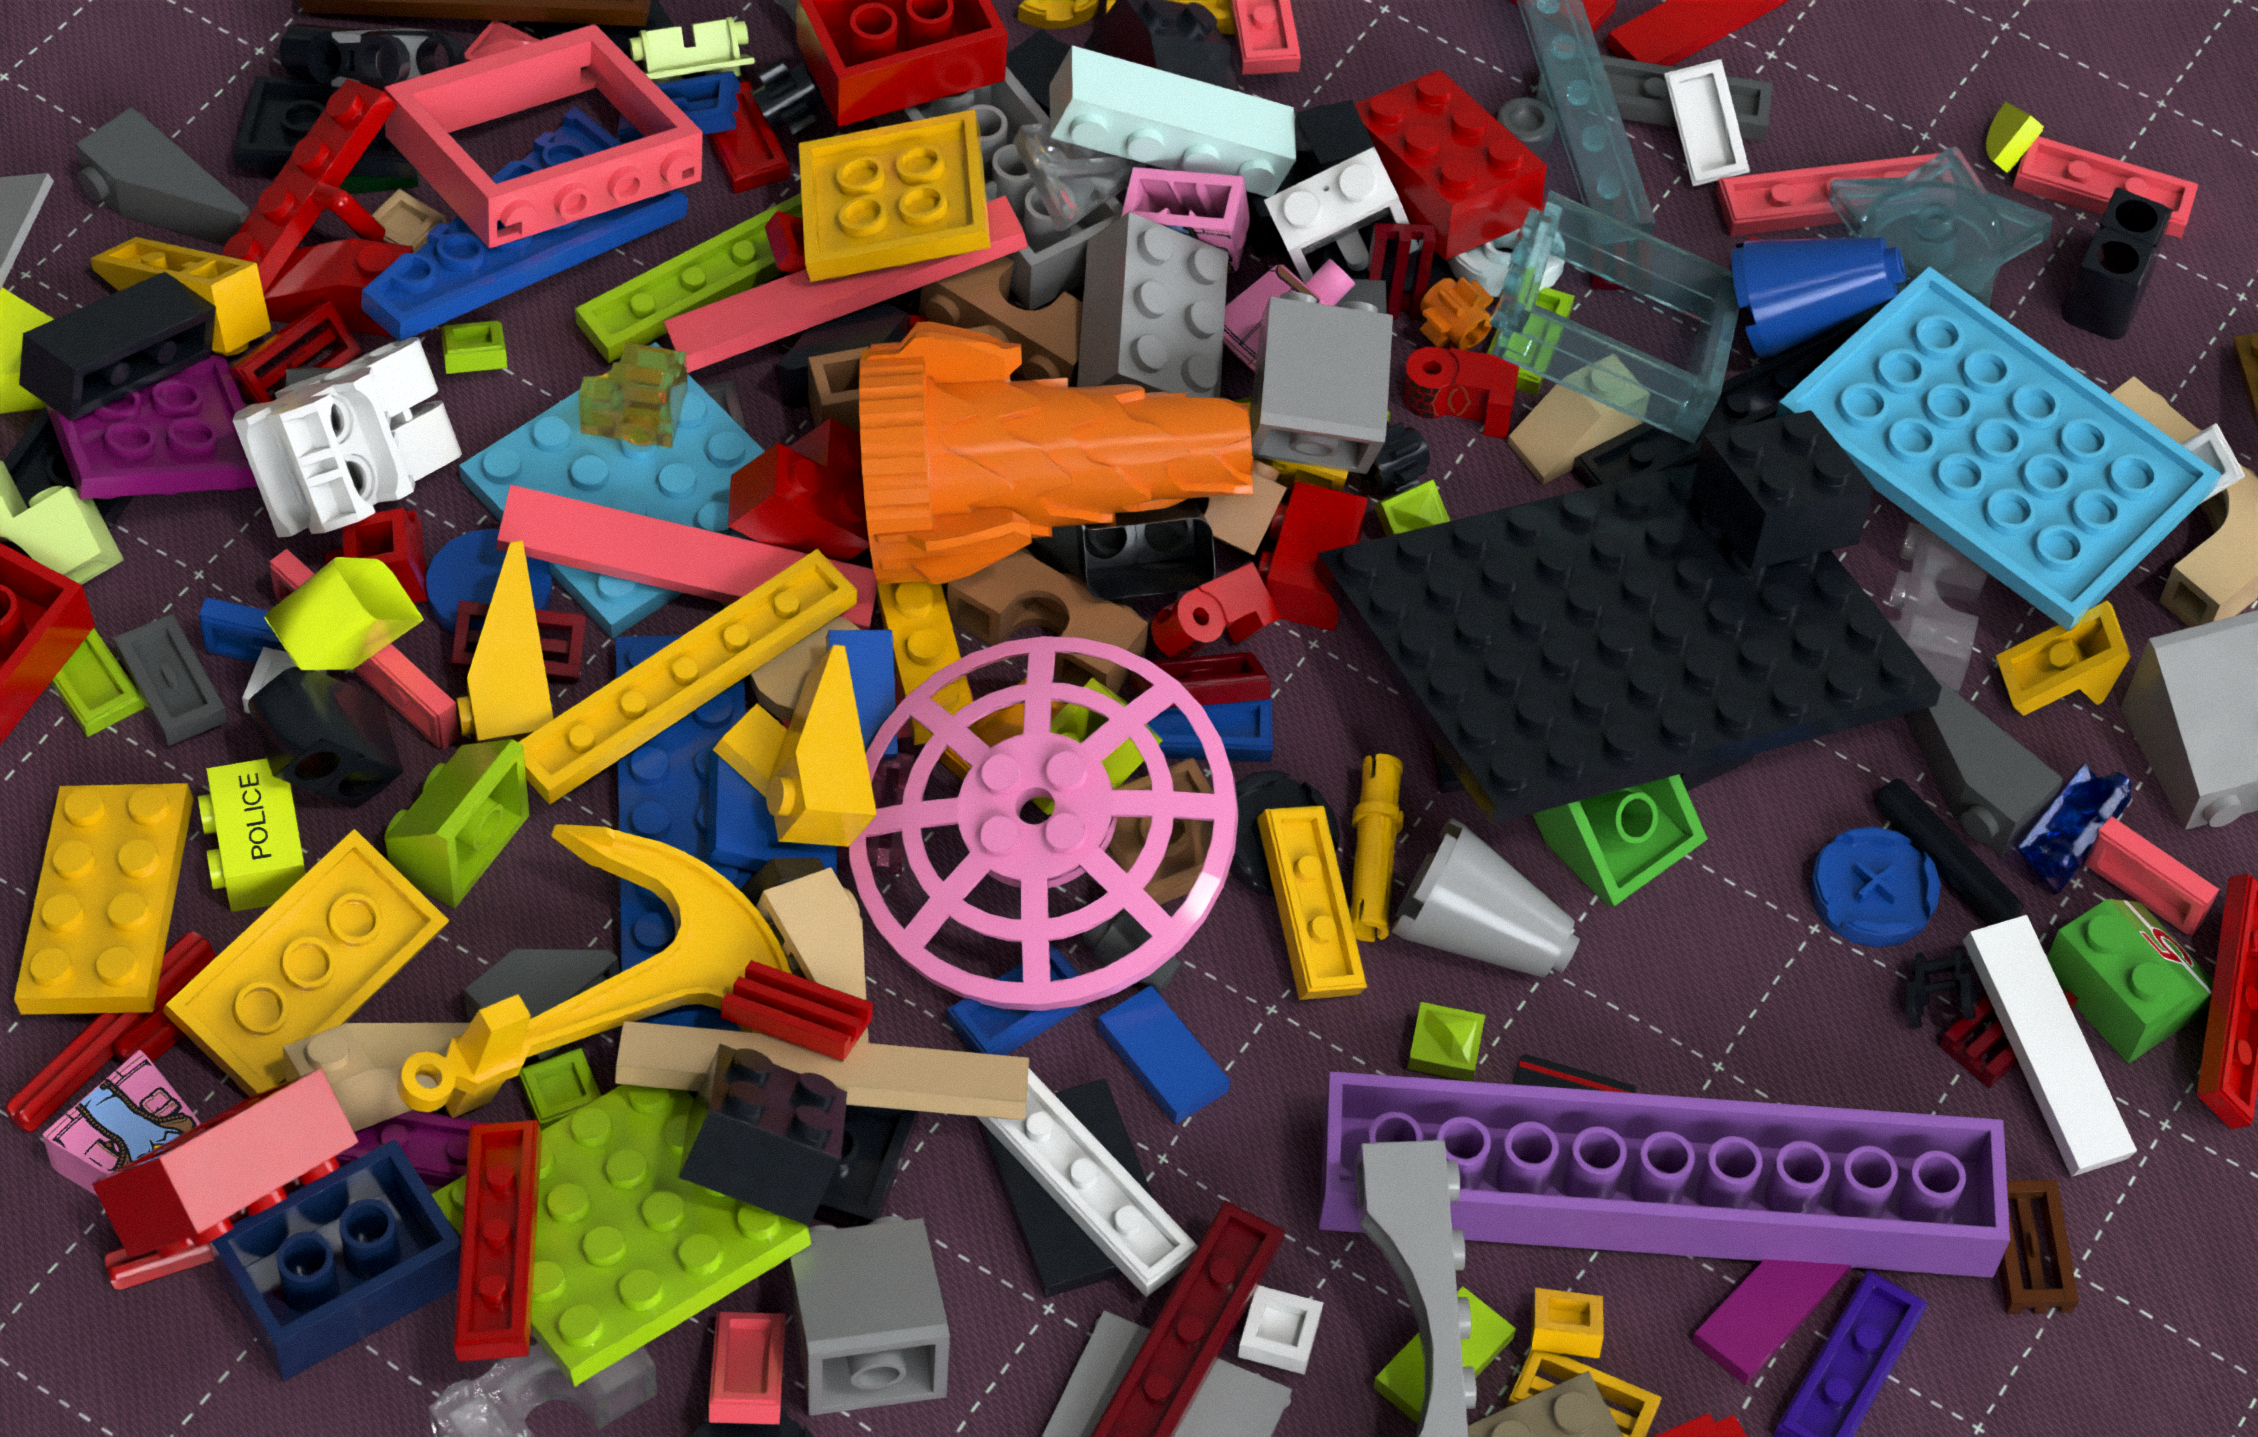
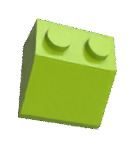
[384,739,530,909]

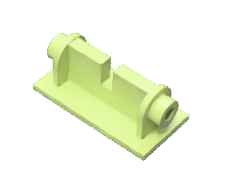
[629,17,755,84]

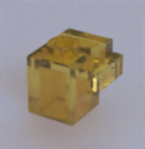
[578,342,688,448]

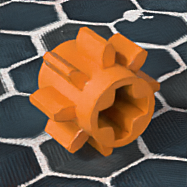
[1419,277,1494,350]

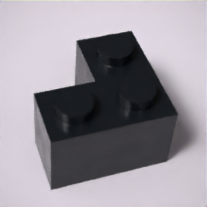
[1246,100,1377,257]

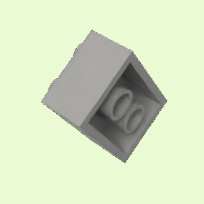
[1077,212,1228,398]

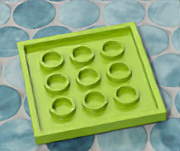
[431,1084,812,1387]

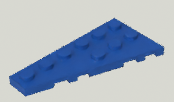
[361,106,688,342]

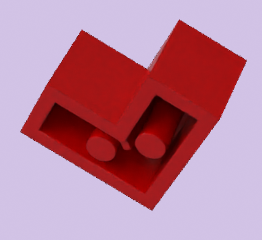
[727,418,870,563]

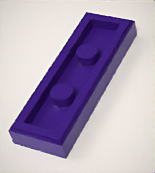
[1773,1270,1928,1437]

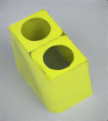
[264,557,424,670]

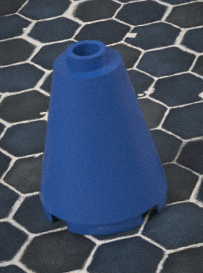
[1731,237,1906,360]

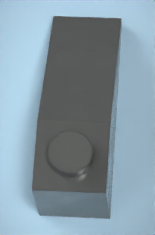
[75,107,250,246]
[1903,670,2064,857]

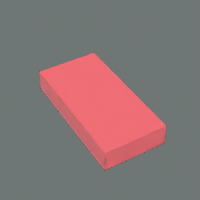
[2085,816,2219,937]
[709,1312,786,1424]

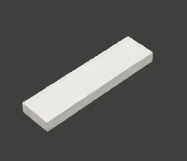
[1963,915,2137,1177]
[976,1069,1198,1297]

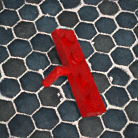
[221,79,397,294]

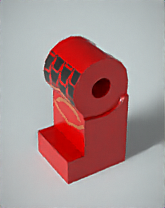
[1403,347,1520,440]
[1151,562,1282,660]

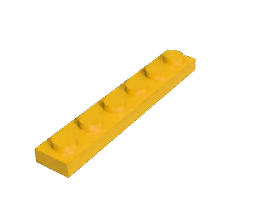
[519,549,857,805]

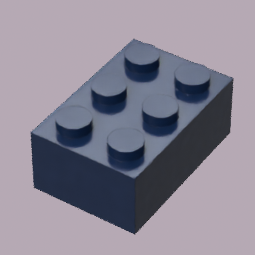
[210,1139,461,1382]

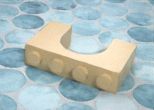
[2110,376,2258,628]

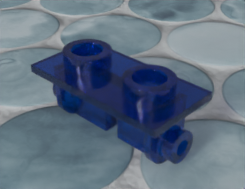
[2015,763,2132,894]

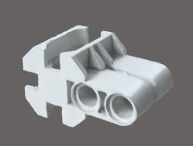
[233,337,462,538]

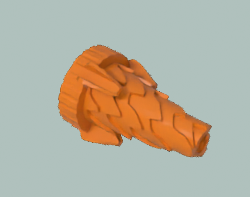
[859,321,1253,584]

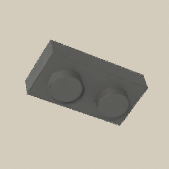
[113,614,227,747]

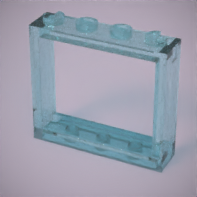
[1489,190,1740,444]

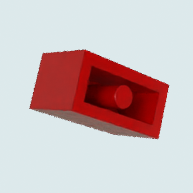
[1258,481,1368,632]

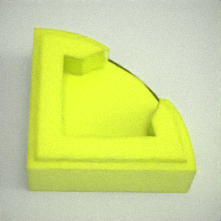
[1986,101,2044,173]

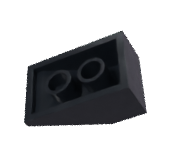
[1084,0,1239,92]

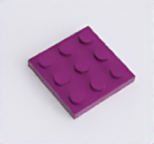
[45,354,258,499]

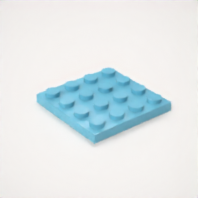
[459,342,765,639]

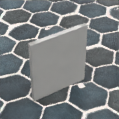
[1042,1310,1292,1437]

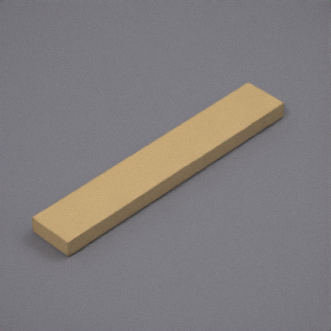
[615,1021,1029,1120]

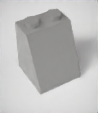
[1250,292,1393,474]
[2120,610,2258,830]
[786,1216,950,1416]

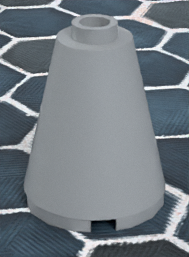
[1389,818,1580,978]

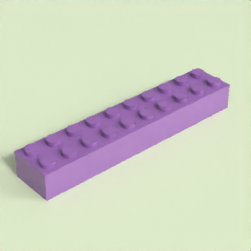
[1318,1071,2010,1278]

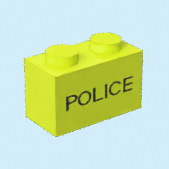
[198,758,306,912]

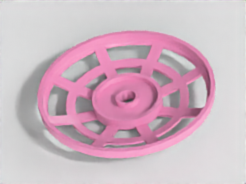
[849,636,1239,1011]

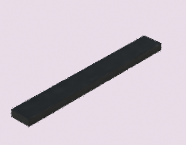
[1572,264,1992,488]

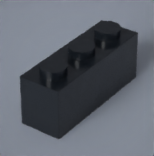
[19,272,216,421]

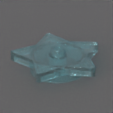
[1828,146,2053,309]

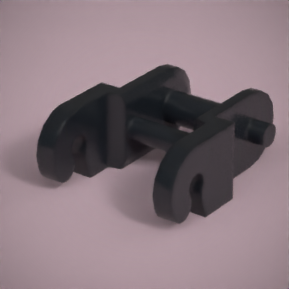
[1906,946,1978,1029]

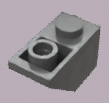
[464,949,619,1068]

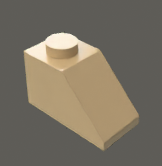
[1507,350,1651,485]

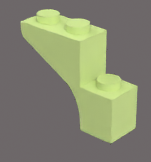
[0,460,124,585]

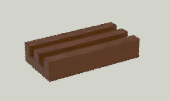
[1998,1180,2079,1314]

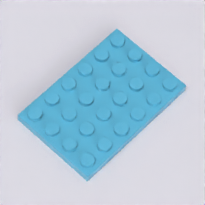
[1776,266,2221,631]

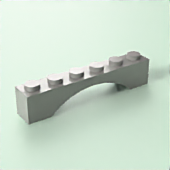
[1354,1140,1478,1437]

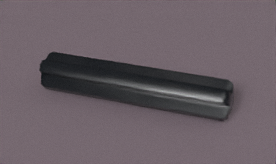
[1874,778,2024,925]

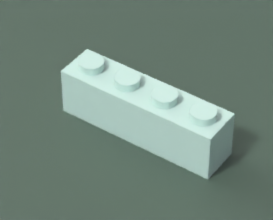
[1050,46,1296,197]

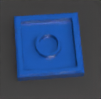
[707,739,837,876]

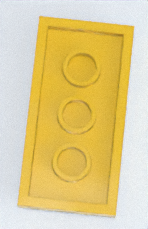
[14,783,194,1015]
[162,829,450,1096]

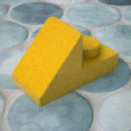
[1996,601,2131,716]

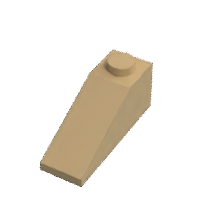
[756,867,869,1043]
[283,1023,470,1132]

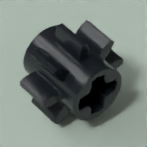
[752,58,825,135]
[1355,421,1430,497]

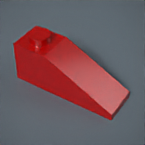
[264,238,413,337]

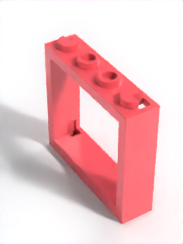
[384,24,703,249]

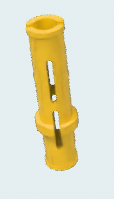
[1350,753,1404,942]

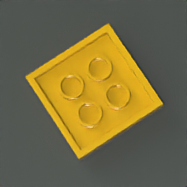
[799,109,991,282]

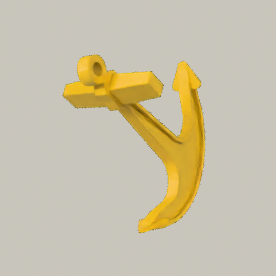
[397,824,792,1118]

